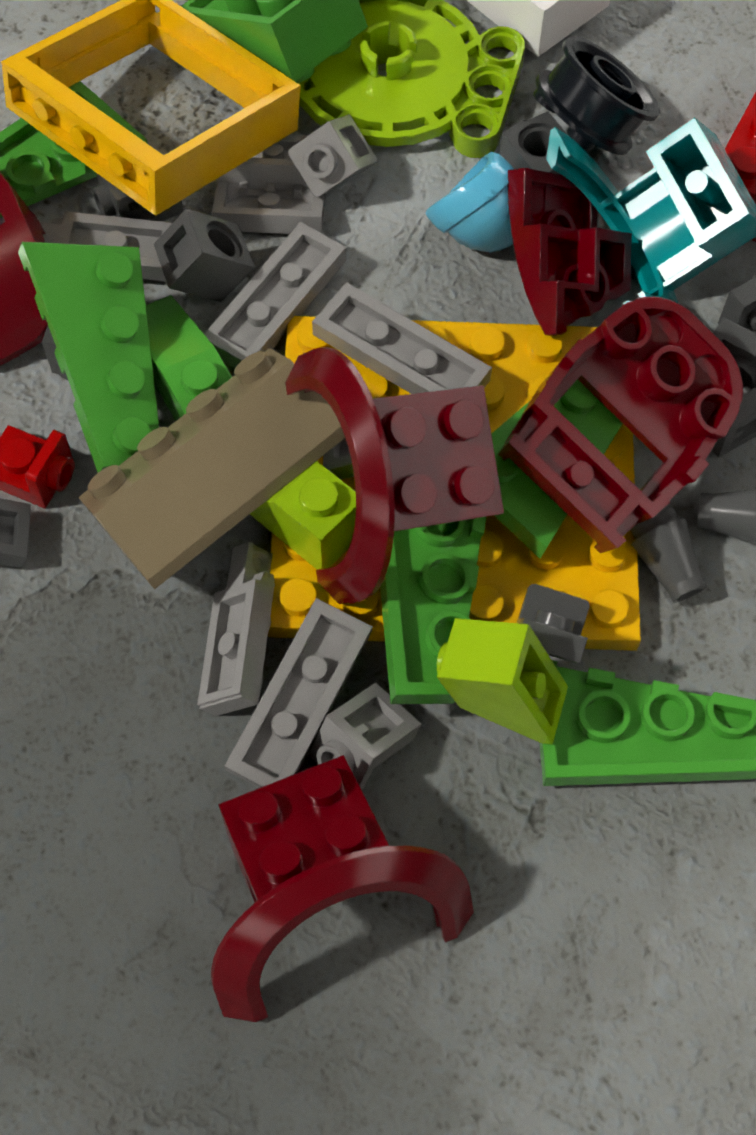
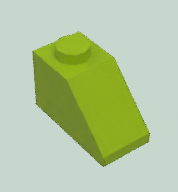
[250,461,356,570]
[437,618,568,744]

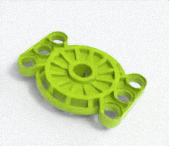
[298,0,525,158]

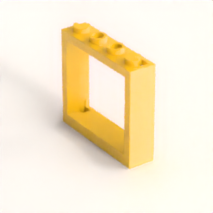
[1,0,301,216]

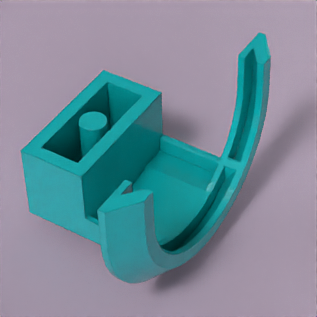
[546,117,756,304]

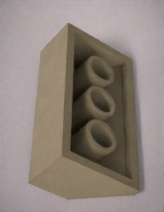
[78,348,345,590]

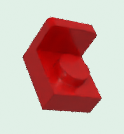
[0,425,75,509]

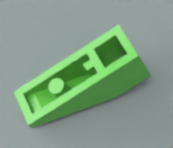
[146,295,232,421]

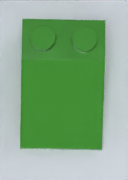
[181,0,368,83]

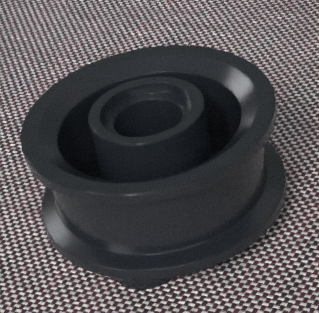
[533,36,660,155]

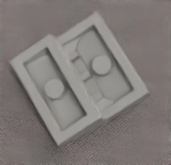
[211,135,325,234]

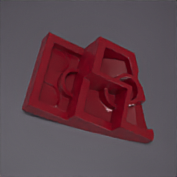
[508,168,632,336]

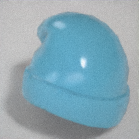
[425,152,514,253]

